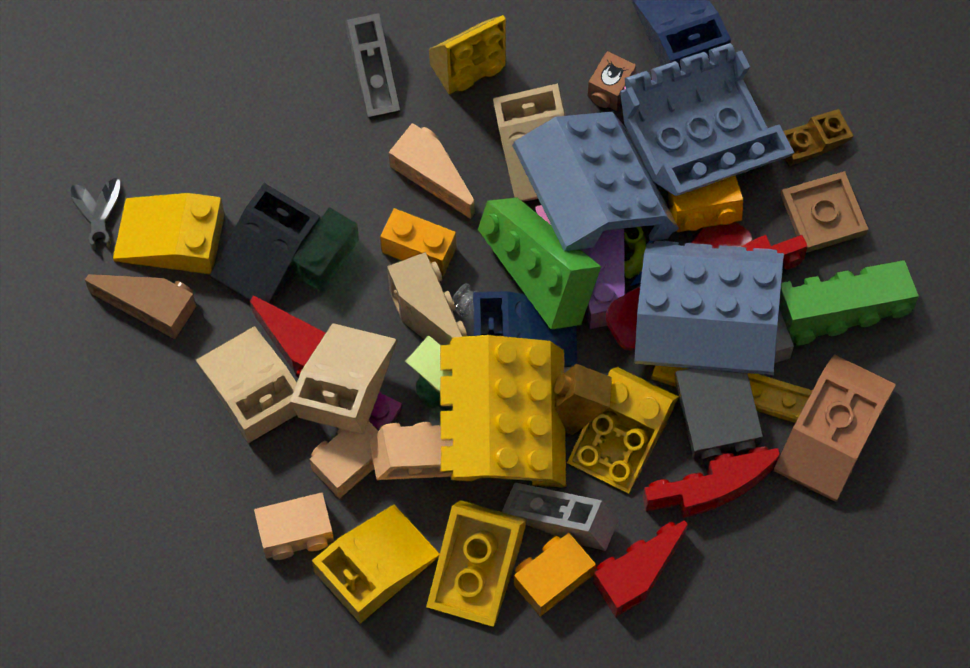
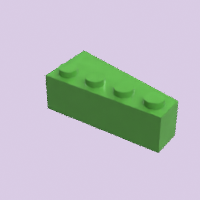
[478,197,601,329]
[779,260,919,345]

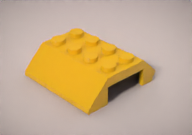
[440,335,566,487]

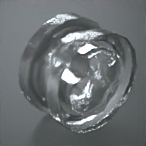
[452,283,479,317]

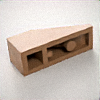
[85,274,197,339]

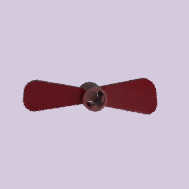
[606,222,752,350]

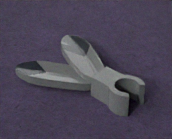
[71,178,121,251]

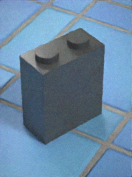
[674,368,763,461]

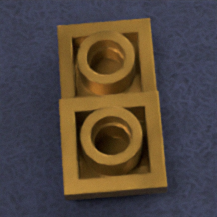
[783,109,854,166]

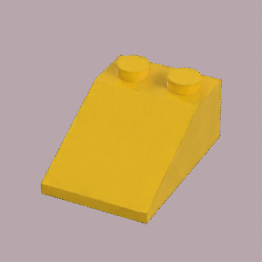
[113,193,225,274]
[426,500,527,627]

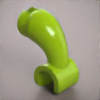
[624,227,647,279]

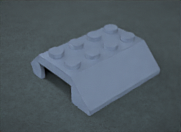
[620,43,794,196]
[512,112,679,251]
[634,240,784,375]

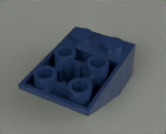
[631,0,731,71]
[473,291,578,367]

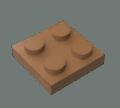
[781,171,869,253]

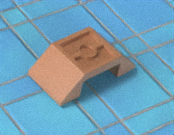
[774,354,896,502]

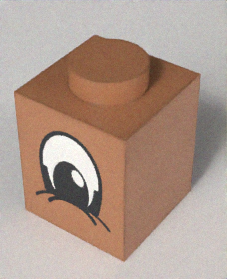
[588,51,636,111]

